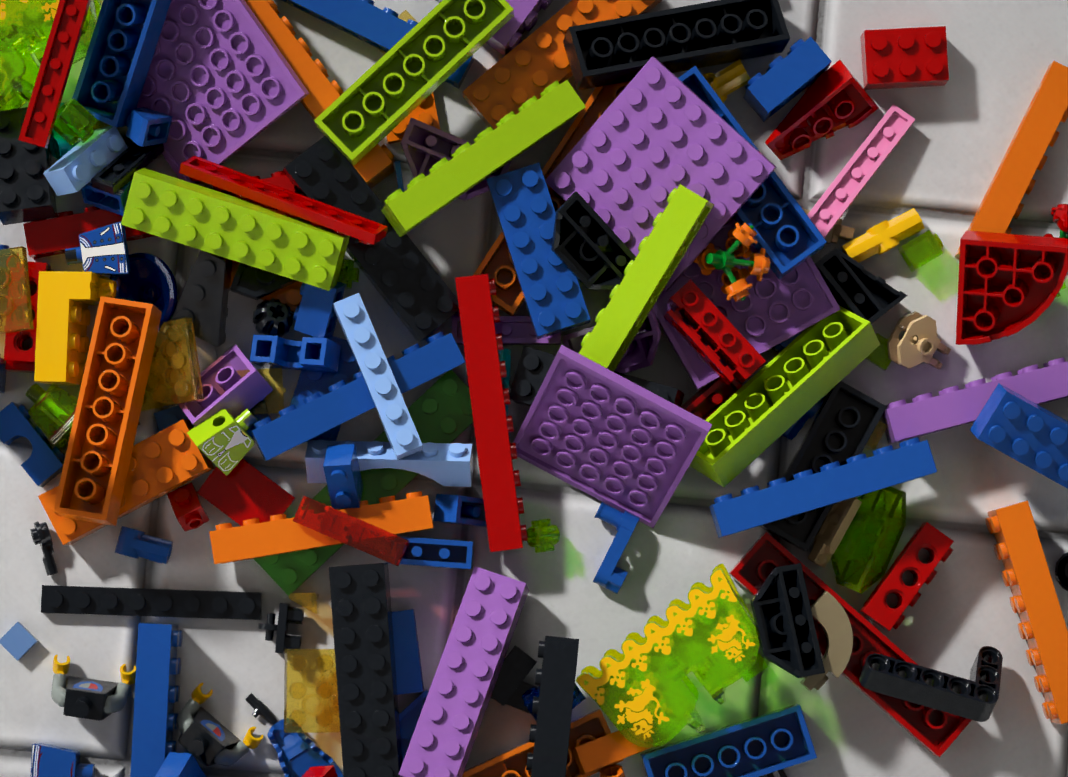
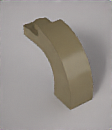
[800,591,853,691]

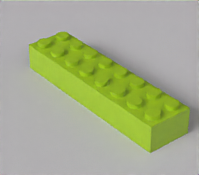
[314,0,514,165]
[381,80,586,237]
[121,168,350,291]
[690,306,880,487]

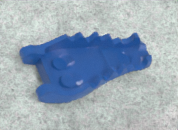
[267,718,344,777]

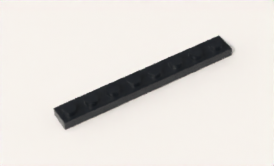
[41,585,262,620]

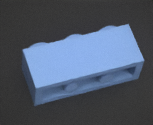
[43,126,128,196]

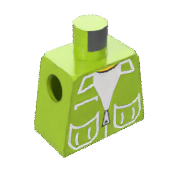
[187,408,258,476]

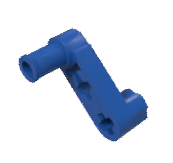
[593,502,640,594]

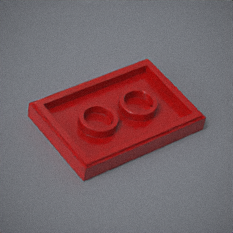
[197,458,296,526]

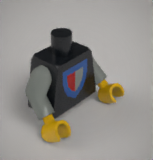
[51,655,136,721]
[176,683,264,766]

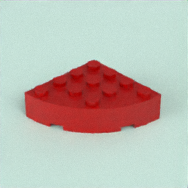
[956,230,1068,345]

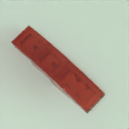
[293,496,409,566]

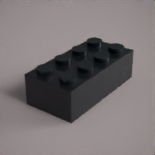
[0,107,57,225]

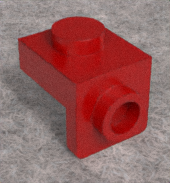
[167,482,209,531]

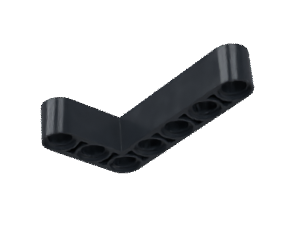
[859,646,1003,722]

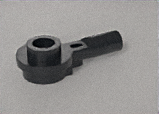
[30,522,58,576]

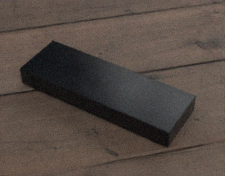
[91,143,164,195]

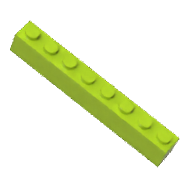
[578,184,714,372]

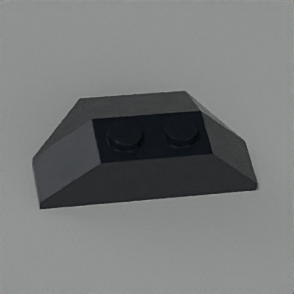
[551,191,636,290]
[750,563,825,678]

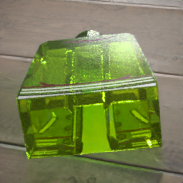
[26,383,78,450]

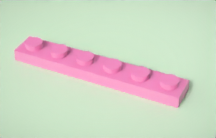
[807,104,915,239]

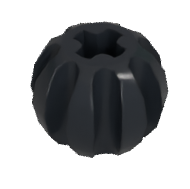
[253,298,293,337]

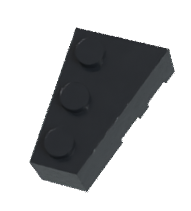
[815,248,908,324]

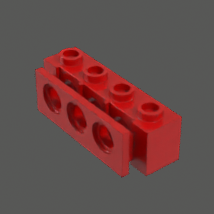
[4,261,54,373]
[664,279,766,386]
[860,522,954,631]

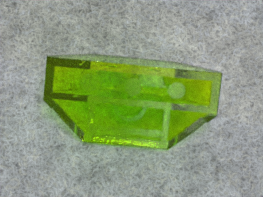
[831,487,906,594]

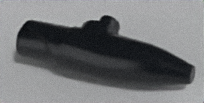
[246,693,278,725]

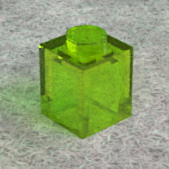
[53,98,98,145]
[898,230,943,272]

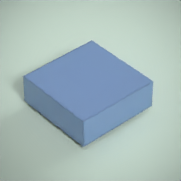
[0,622,38,661]

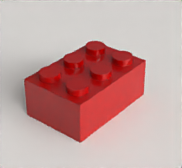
[860,26,949,90]

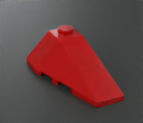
[765,60,879,160]

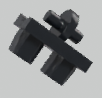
[258,603,304,653]

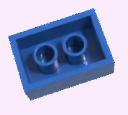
[743,37,832,122]

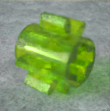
[338,259,360,289]
[527,519,560,553]

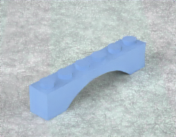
[333,293,423,460]
[305,440,474,487]

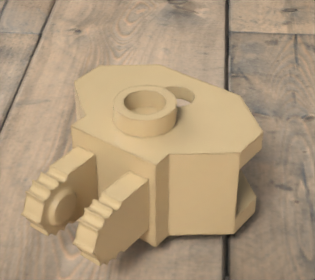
[887,311,951,369]

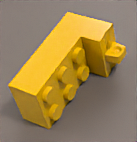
[34,271,117,386]

